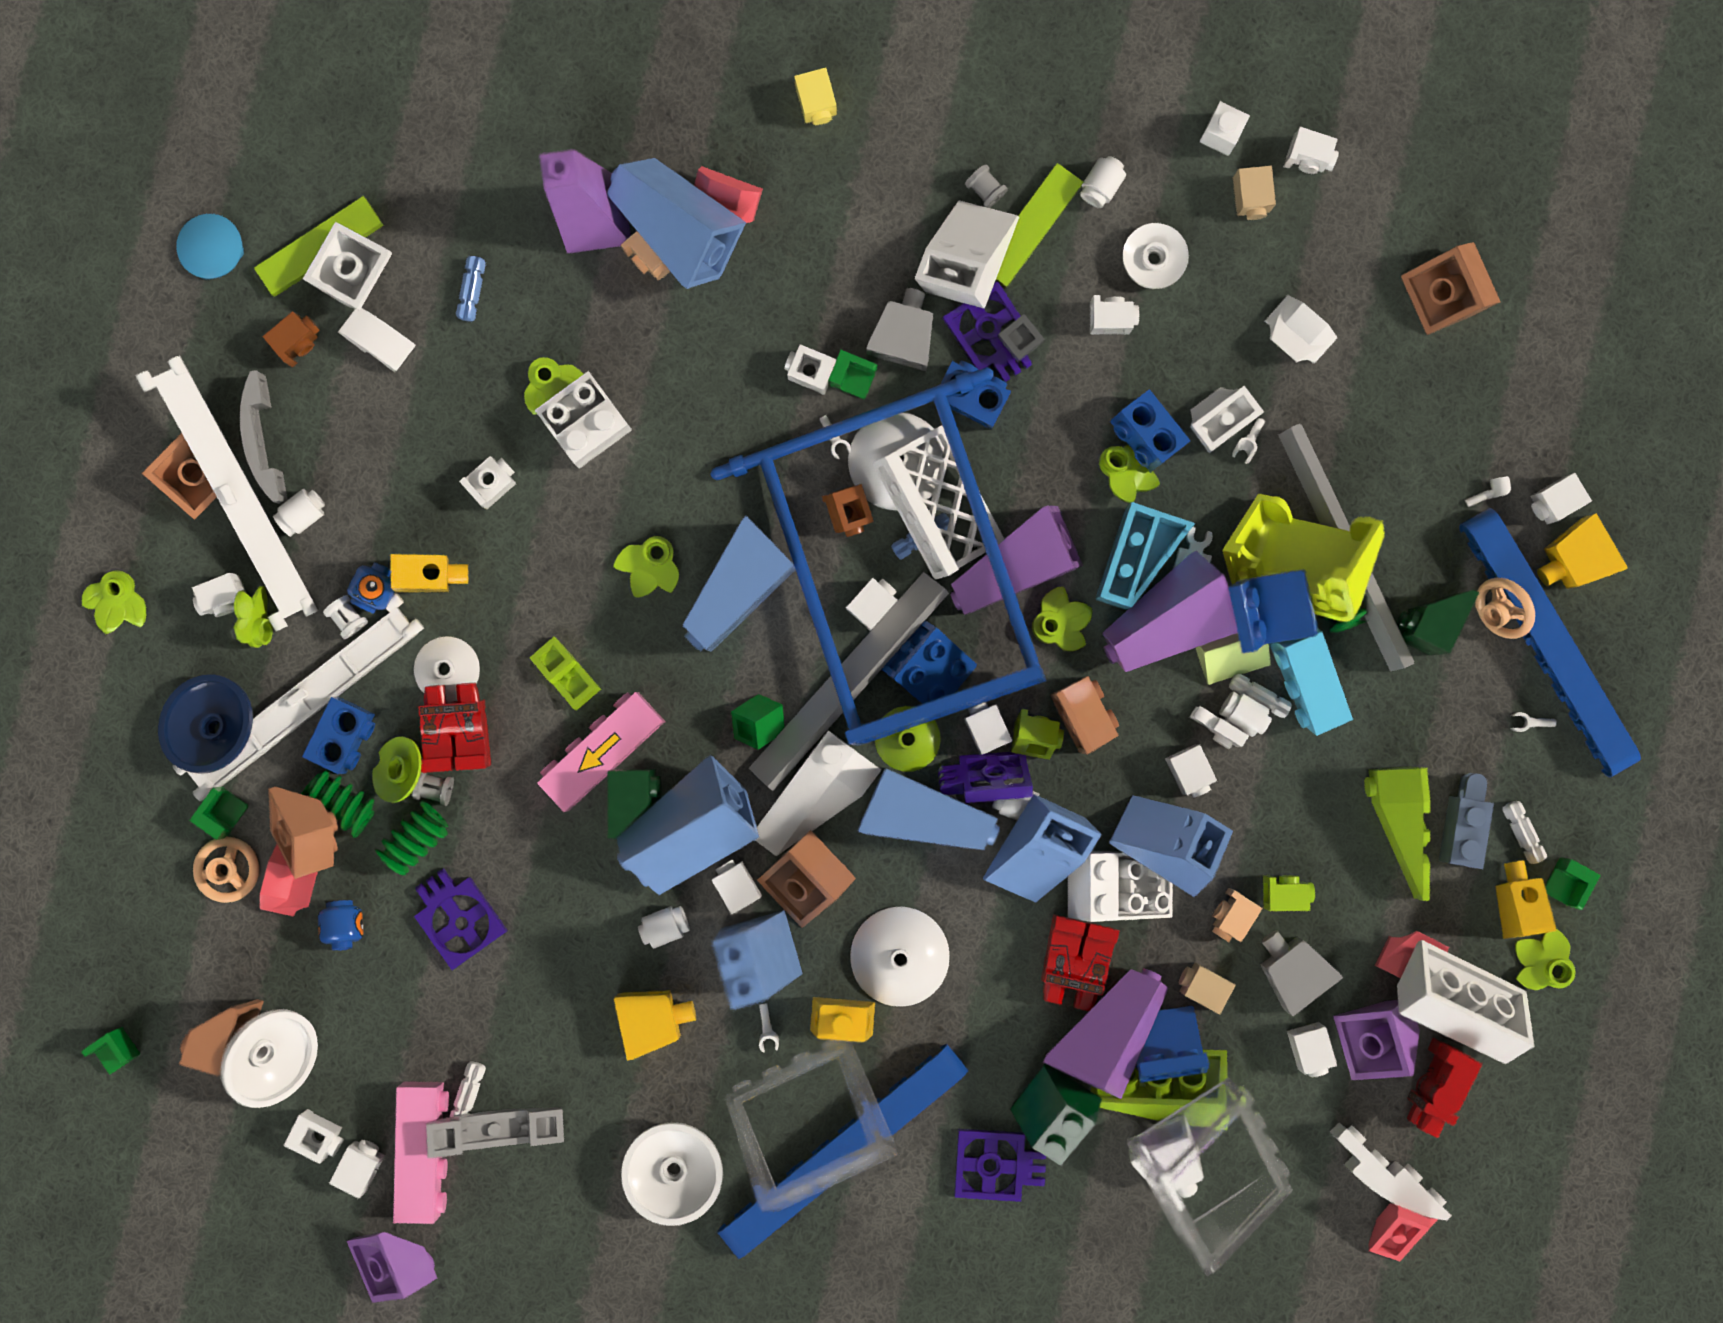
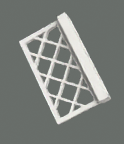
[873,425,1004,580]

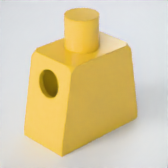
[1537,513,1628,589]
[391,554,468,592]
[1496,861,1556,939]
[614,990,696,1061]
[810,997,875,1042]

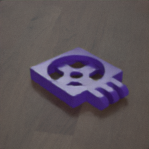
[943,281,1032,382]
[938,752,1033,803]
[414,868,508,970]
[954,1129,1046,1202]

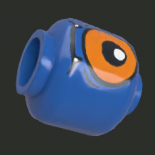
[347,562,395,613]
[318,900,364,951]

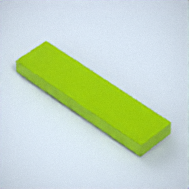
[995,163,1083,288]
[254,196,384,297]

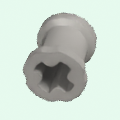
[965,164,1008,208]
[412,773,454,806]

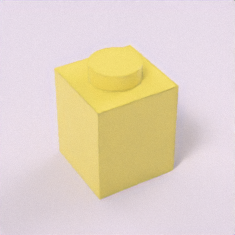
[794,68,837,125]

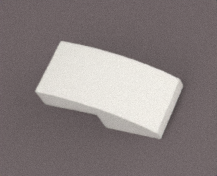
[338,308,415,372]

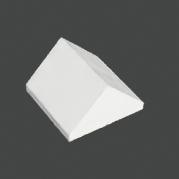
[303,222,392,311]

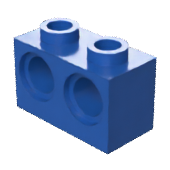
[941,360,1011,430]
[1110,389,1190,473]
[302,697,375,774]

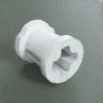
[323,595,368,639]

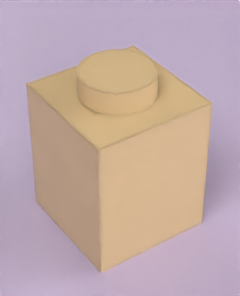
[1233,166,1276,220]
[1179,962,1236,1015]

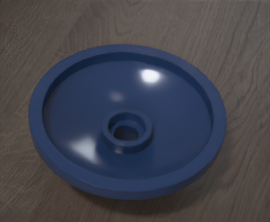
[158,675,253,774]

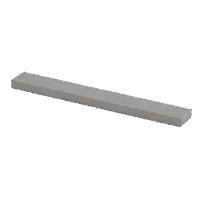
[1278,424,1414,672]
[749,572,949,791]

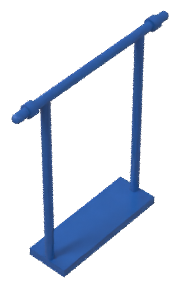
[711,368,1047,746]

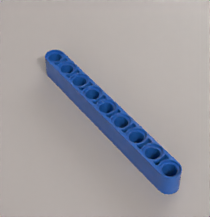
[1459,508,1641,778]
[717,1044,968,1259]

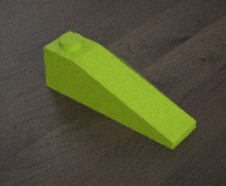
[1364,766,1430,901]
[1090,1050,1228,1130]

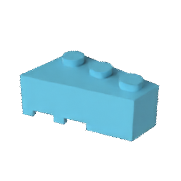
[1095,502,1195,610]
[1269,629,1353,736]

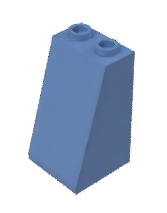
[607,158,746,289]
[683,516,795,652]
[617,755,759,895]
[858,768,1000,850]
[712,910,803,1009]

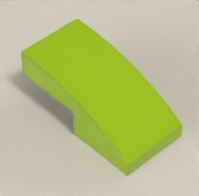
[529,636,601,711]

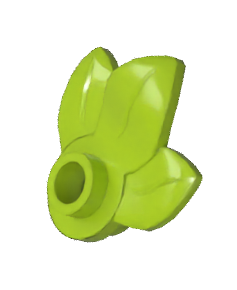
[524,357,584,415]
[1099,445,1160,503]
[614,536,679,598]
[82,570,146,634]
[234,586,273,648]
[1032,587,1093,651]
[1515,929,1575,990]

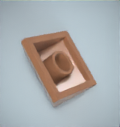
[142,433,217,520]

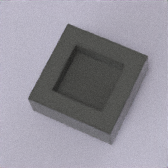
[998,314,1045,362]

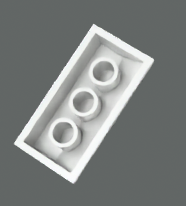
[1397,940,1534,1064]

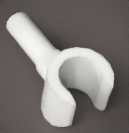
[819,415,851,459]
[1232,418,1265,464]
[1465,476,1511,507]
[1511,712,1556,732]
[759,1003,779,1053]

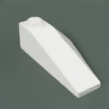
[755,731,881,856]

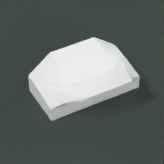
[1265,295,1337,364]
[1190,386,1264,453]

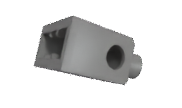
[866,288,933,371]
[1261,930,1343,1016]

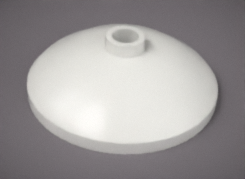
[848,413,944,510]
[850,907,949,1006]
[221,1009,318,1108]
[621,1122,723,1226]

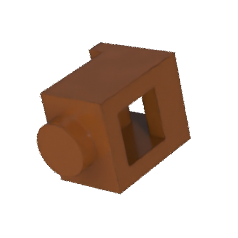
[263,311,320,367]
[821,484,874,537]

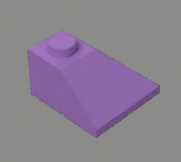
[1333,1000,1420,1080]
[347,1232,437,1303]

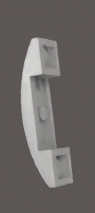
[240,370,288,505]
[426,1107,564,1158]

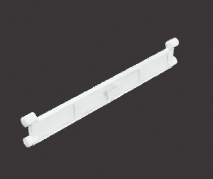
[136,356,318,632]
[173,592,424,802]

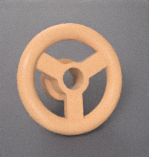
[1475,578,1535,639]
[193,836,259,903]

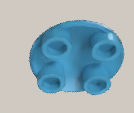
[176,214,244,280]

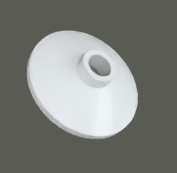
[1123,223,1189,289]
[414,637,480,702]

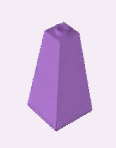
[540,150,631,253]
[951,506,1083,615]
[1103,551,1238,672]
[1044,968,1169,1099]

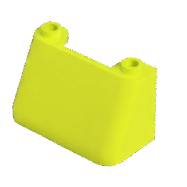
[1222,493,1384,622]

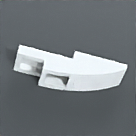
[1330,1123,1451,1221]

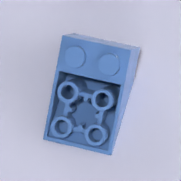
[983,794,1102,902]
[1109,795,1233,897]

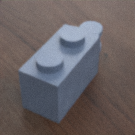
[1439,773,1494,869]

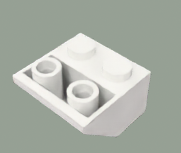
[535,371,632,469]

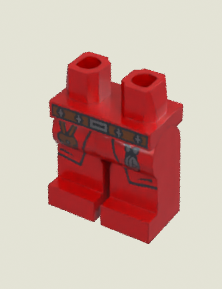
[418,682,491,773]
[1041,914,1120,1011]
[1407,1038,1482,1138]

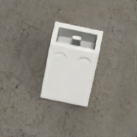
[914,200,1019,309]
[1068,851,1172,922]

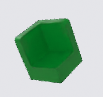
[828,350,877,399]
[731,694,785,750]
[189,787,248,840]
[1545,857,1601,910]
[81,1027,140,1075]

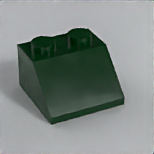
[1396,590,1479,656]
[608,769,662,839]
[1010,1063,1102,1166]

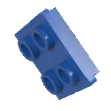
[1228,569,1318,654]
[881,620,977,704]
[1136,1006,1209,1083]

